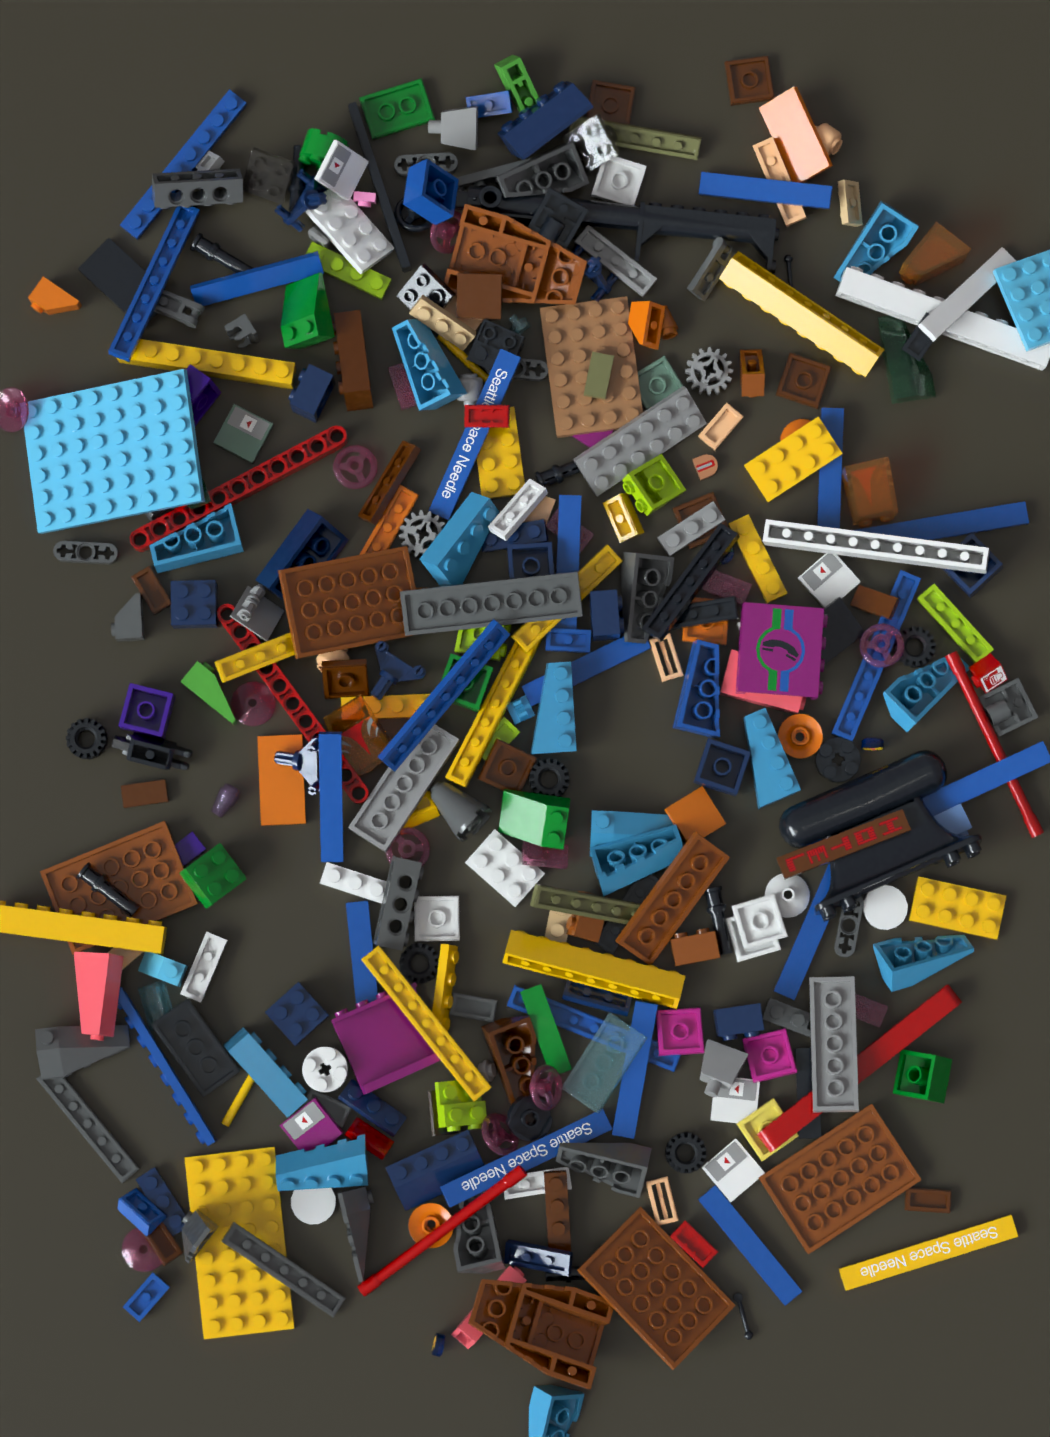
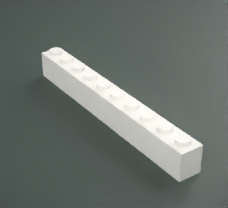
[835,266,1050,371]
[763,519,989,574]

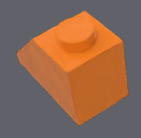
[28,276,82,315]
[628,301,665,350]

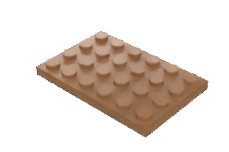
[540,296,643,438]

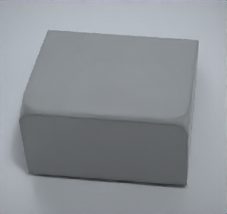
[308,225,332,248]

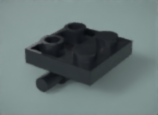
[466,319,525,370]

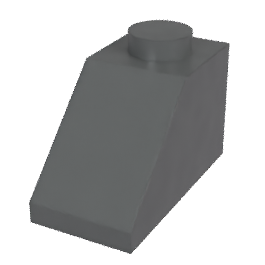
[111,593,145,642]

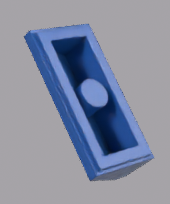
[117,1188,166,1236]

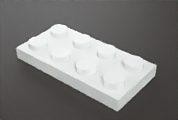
[305,189,394,275]

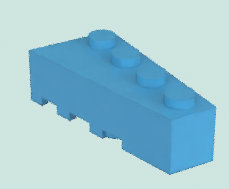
[420,492,499,586]
[276,1134,368,1191]

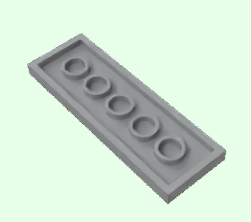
[573,386,707,496]
[348,725,460,853]
[809,976,859,1113]

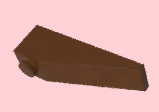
[481,1015,536,1105]

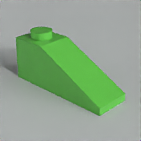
[494,55,539,113]
[181,661,237,726]

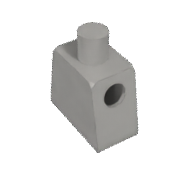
[428,106,478,150]
[700,1039,748,1097]

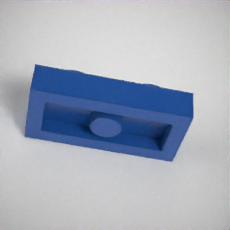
[466,90,513,118]
[545,628,591,653]
[123,1272,170,1322]

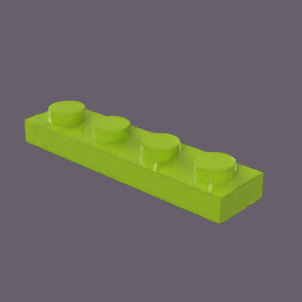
[306,242,392,300]
[917,584,994,663]

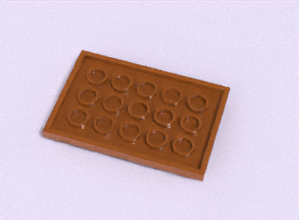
[278,546,416,659]
[40,821,199,955]
[758,1103,921,1254]
[577,1207,736,1370]

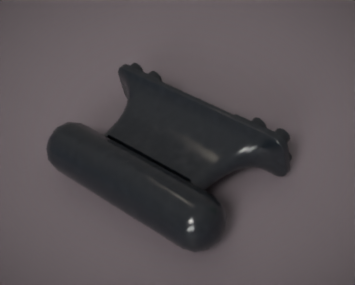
[779,750,982,922]

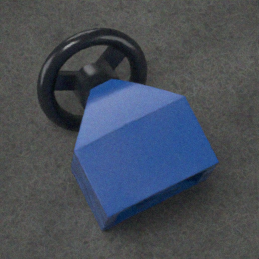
[394,159,459,232]

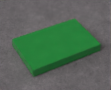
[359,78,435,140]

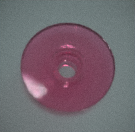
[0,388,29,432]
[231,682,276,726]
[122,1228,162,1272]

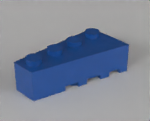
[673,639,720,739]

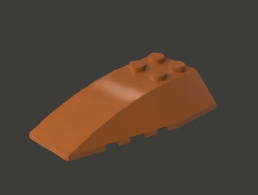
[444,204,587,305]
[468,1279,613,1390]

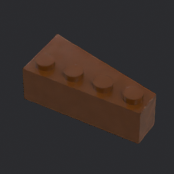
[332,310,373,412]

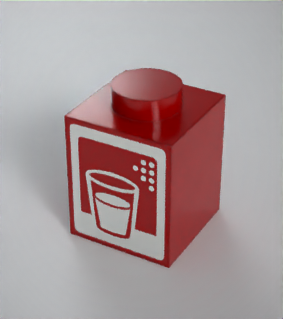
[968,653,1008,693]

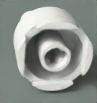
[302,1047,349,1092]

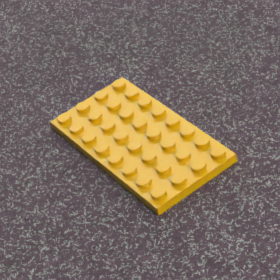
[184,1147,295,1339]

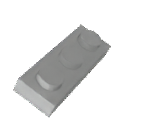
[657,502,725,557]

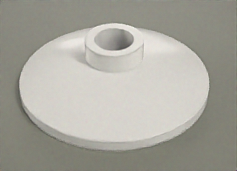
[765,874,810,918]

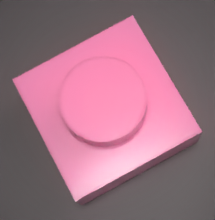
[353,191,377,207]

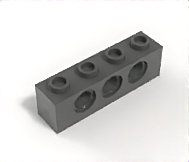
[152,168,243,209]
[373,855,424,951]

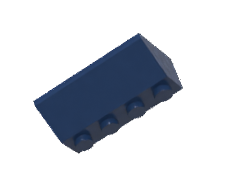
[497,81,594,160]
[256,509,349,602]
[385,1130,484,1211]

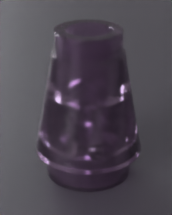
[211,783,241,818]

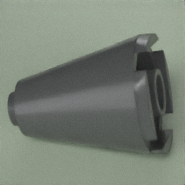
[431,781,492,842]

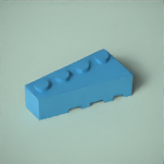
[392,319,467,411]
[149,503,244,573]
[530,662,577,754]
[743,708,801,809]
[590,824,683,896]
[223,1027,308,1118]

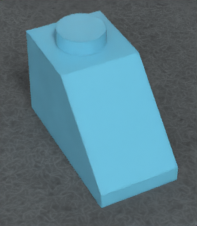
[138,952,188,987]

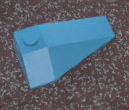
[833,200,919,282]
[883,657,970,732]
[590,810,674,857]
[873,935,974,992]
[529,1385,584,1437]

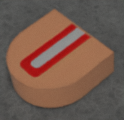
[692,454,718,481]

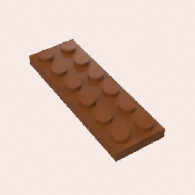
[615,831,730,965]

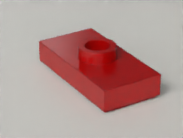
[464,405,510,428]
[345,1117,394,1160]
[670,1220,718,1268]

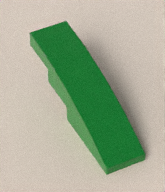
[520,984,572,1077]

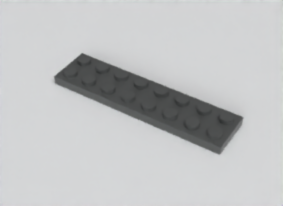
[400,571,583,636]

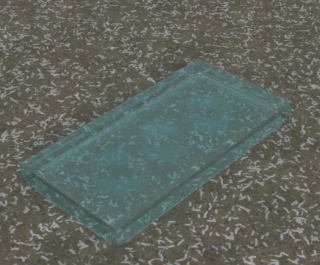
[561,1013,647,1113]

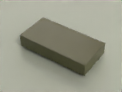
[584,352,614,400]

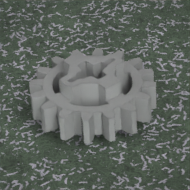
[685,347,733,396]
[399,510,445,558]

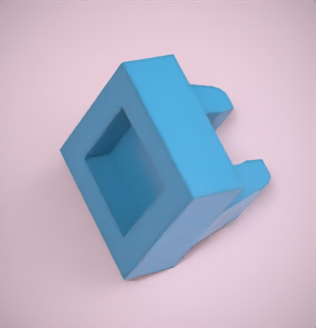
[507,695,535,725]

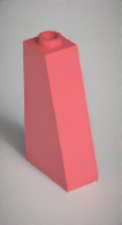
[720,649,806,714]
[74,952,124,1041]
[451,1265,527,1349]

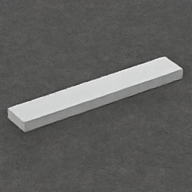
[918,247,1016,342]

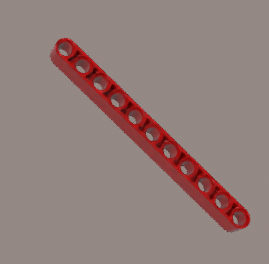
[130,425,348,552]
[217,604,369,805]
[756,984,962,1153]

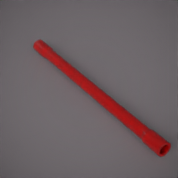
[945,651,1044,838]
[357,1164,527,1297]

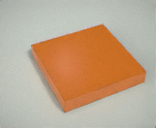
[682,597,728,646]
[664,786,726,843]

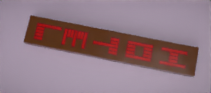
[776,809,911,880]

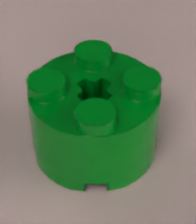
[298,128,349,171]

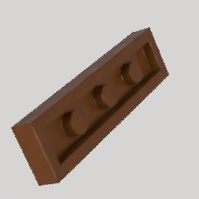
[358,441,421,525]
[544,1170,571,1252]

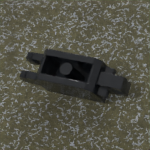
[112,732,193,770]

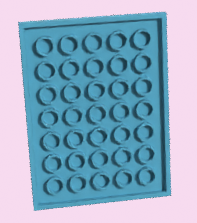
[21,369,205,534]

